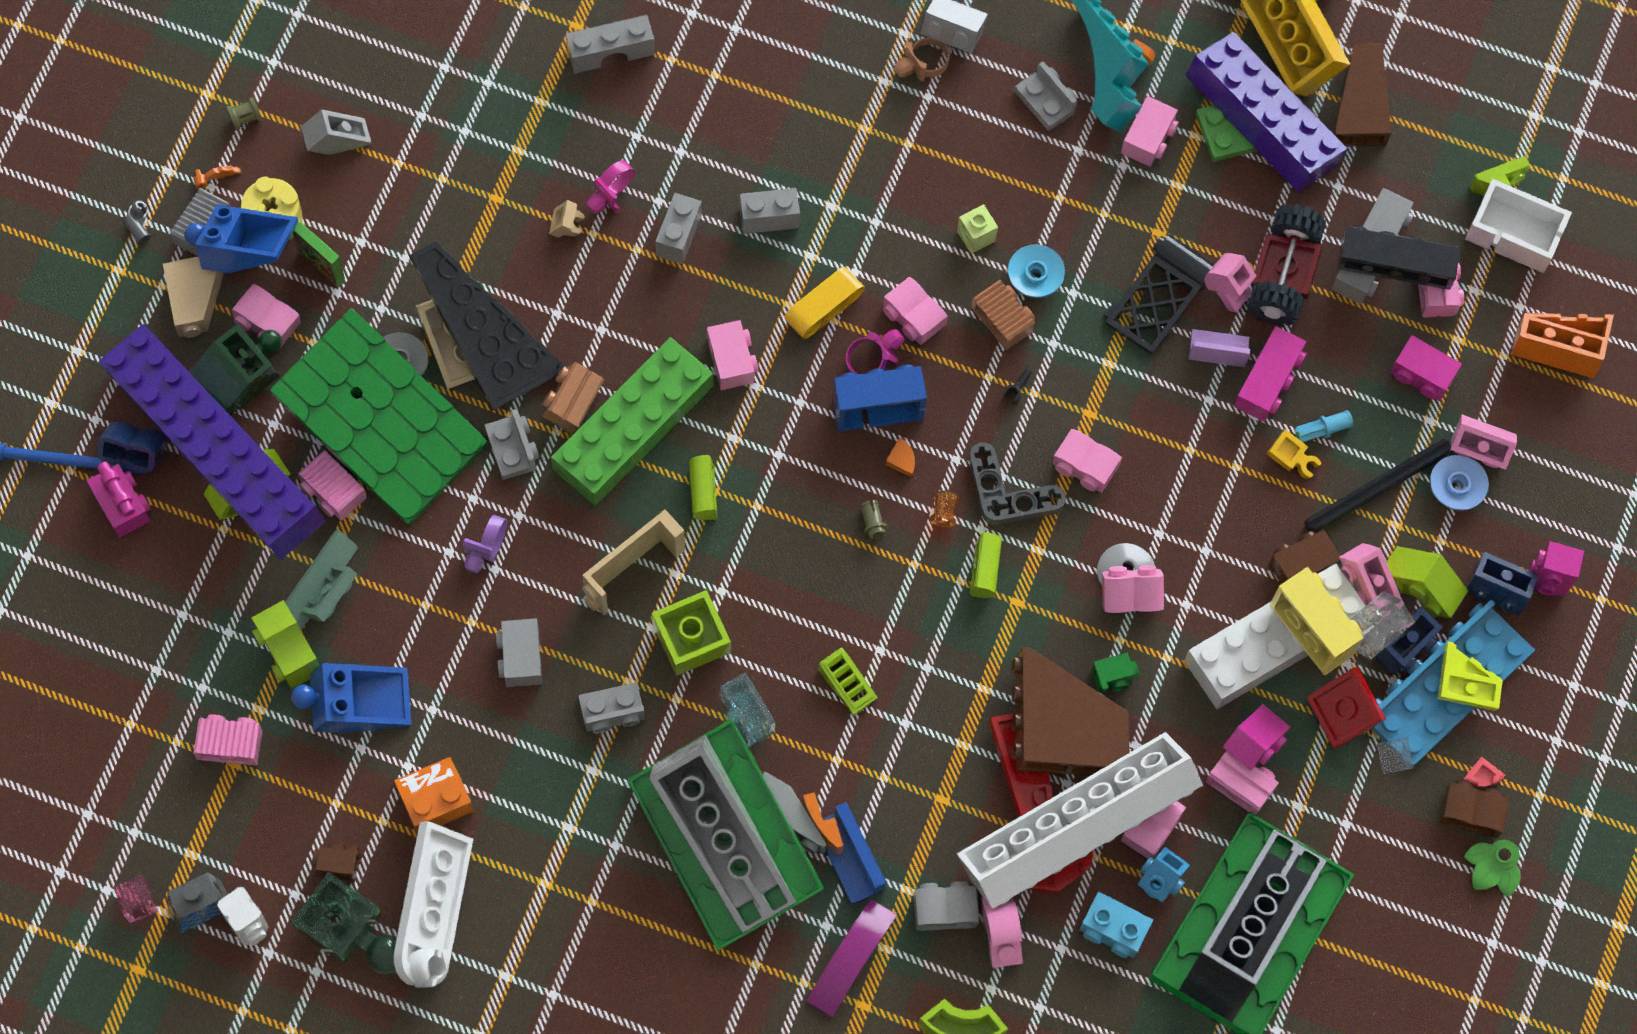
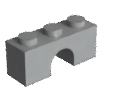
[566,15,655,74]

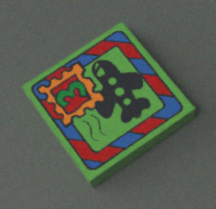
[292,221,345,288]

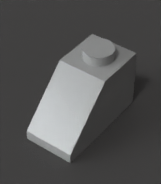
[301,109,371,155]

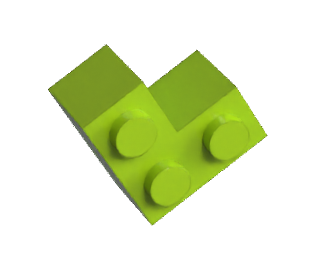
[1386,546,1468,618]

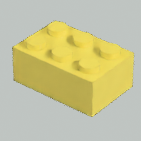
[1269,567,1364,676]

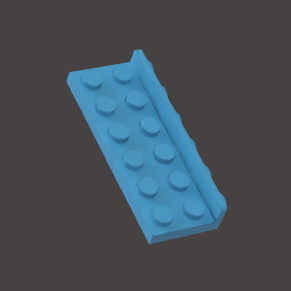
[1371,600,1535,768]

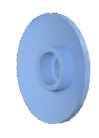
[1430,455,1489,511]

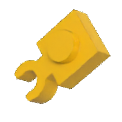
[1266,429,1321,480]

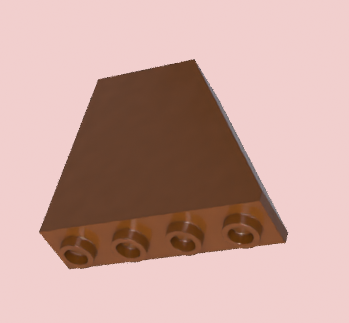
[1011,647,1130,776]

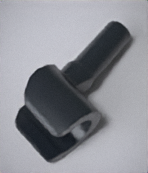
[1003,369,1032,404]

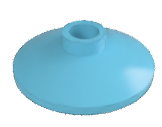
[1008,244,1065,298]

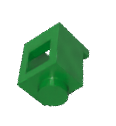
[1091,653,1139,696]

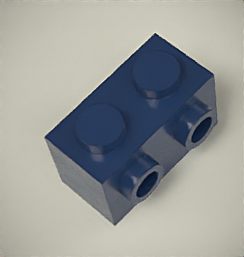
[1466,552,1539,615]
[1372,606,1443,675]

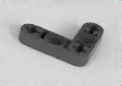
[969,442,1066,525]

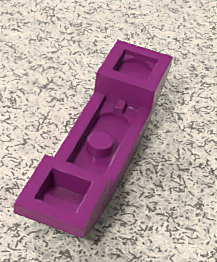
[806,899,897,1018]

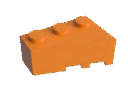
[1511,313,1614,379]

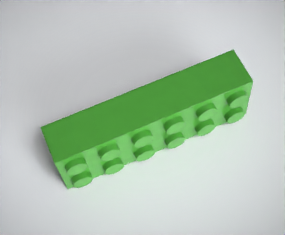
[551,337,713,506]

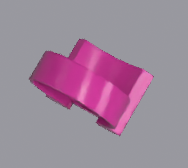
[586,160,635,214]
[846,329,905,375]

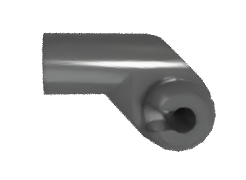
[125,201,151,244]

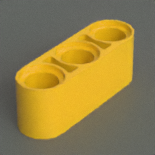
[784,267,865,339]

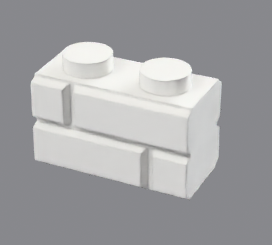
[217,887,269,945]

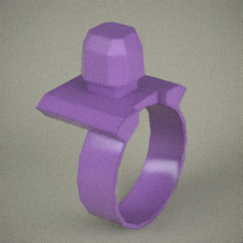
[463,515,507,574]

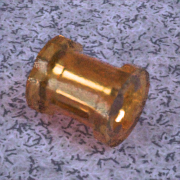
[929,491,959,528]

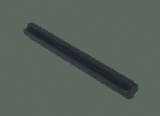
[1304,438,1452,533]

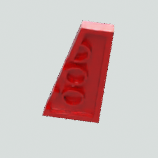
[988,712,1053,818]

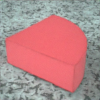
[1462,757,1505,788]

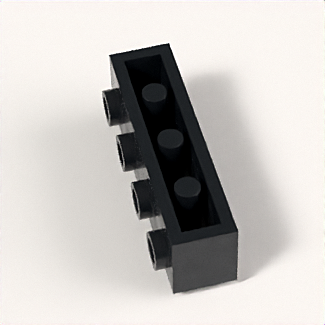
[1337,226,1460,290]

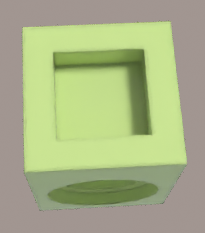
[957,205,998,254]

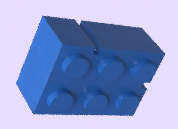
[832,365,927,432]

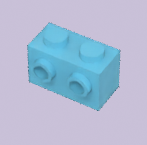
[1079,892,1153,959]

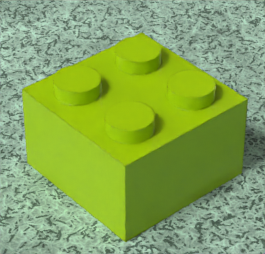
[652,590,731,676]

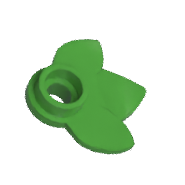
[1464,839,1521,897]

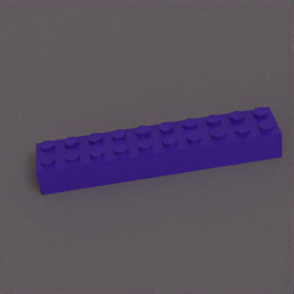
[99,324,326,561]

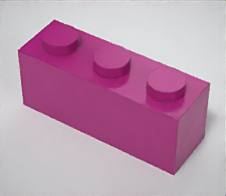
[1234,326,1307,422]

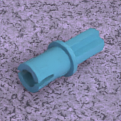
[1295,410,1353,442]

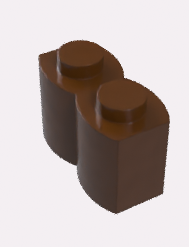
[1439,781,1509,838]

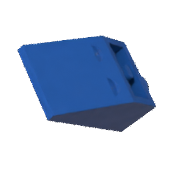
[184,205,298,273]
[291,663,411,733]

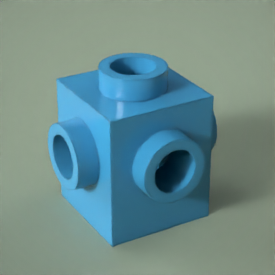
[1137,847,1190,903]

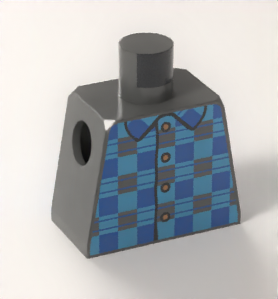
[167,873,228,934]

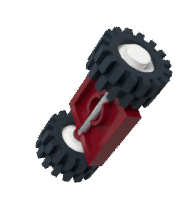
[1247,204,1326,326]

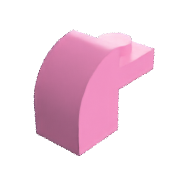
[1204,253,1256,313]
[981,897,1023,968]

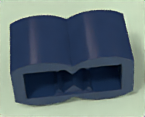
[97,422,167,472]

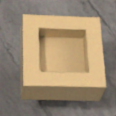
[549,200,585,238]

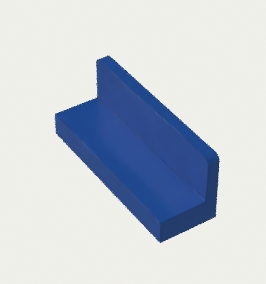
[823,802,886,904]

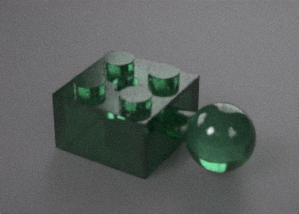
[291,872,397,974]

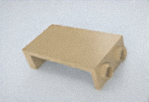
[582,510,685,616]

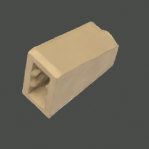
[163,257,224,338]

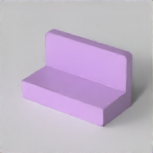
[1188,329,1251,367]

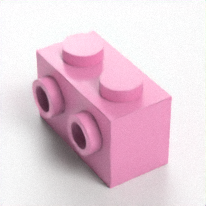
[1451,415,1517,470]
[1339,543,1402,614]

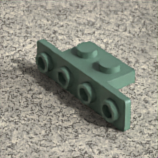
[285,530,358,630]

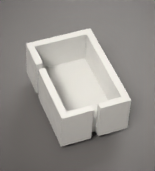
[1465,179,1572,273]

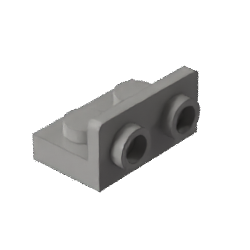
[1014,62,1077,132]
[484,409,539,480]
[578,682,645,734]

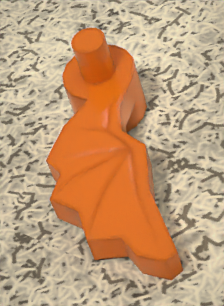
[193,165,241,189]

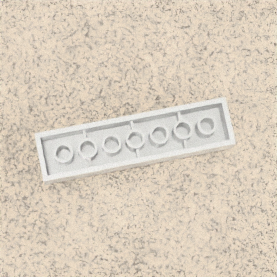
[957,732,1203,909]

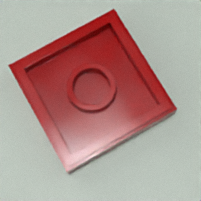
[1306,667,1386,749]

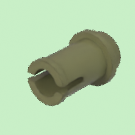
[860,500,887,540]

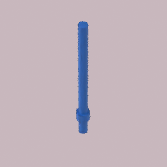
[0,443,145,475]

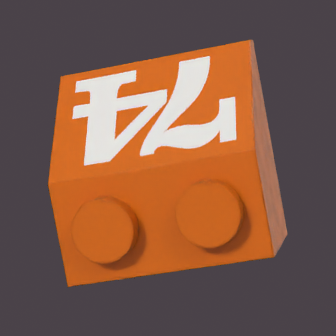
[394,757,474,834]

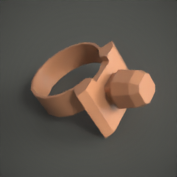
[894,37,950,82]

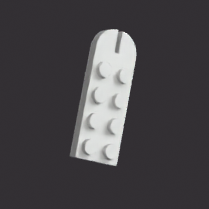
[394,821,473,988]

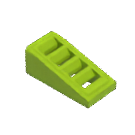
[818,647,878,716]

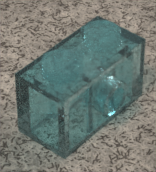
[720,673,776,747]

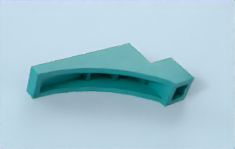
[1071,0,1149,132]

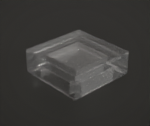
[1377,737,1414,774]

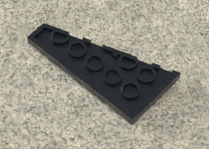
[409,241,566,410]

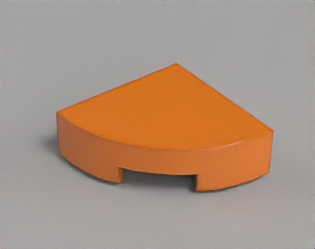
[886,437,915,477]

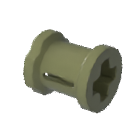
[227,97,262,130]

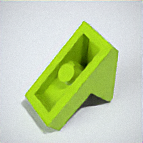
[1469,156,1530,196]

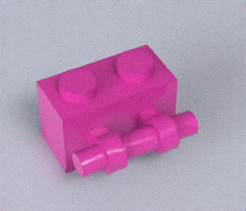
[87,462,151,538]

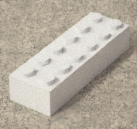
[1184,564,1370,709]

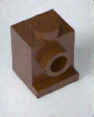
[312,843,361,882]

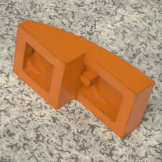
[802,792,843,855]

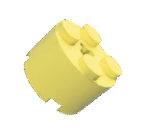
[241,177,303,240]

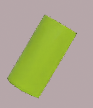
[689,455,718,520]
[970,532,1002,598]

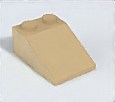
[415,300,474,389]

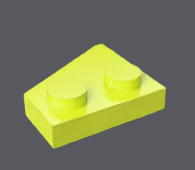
[1438,641,1503,711]

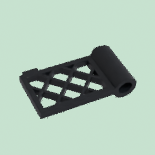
[1104,234,1215,355]

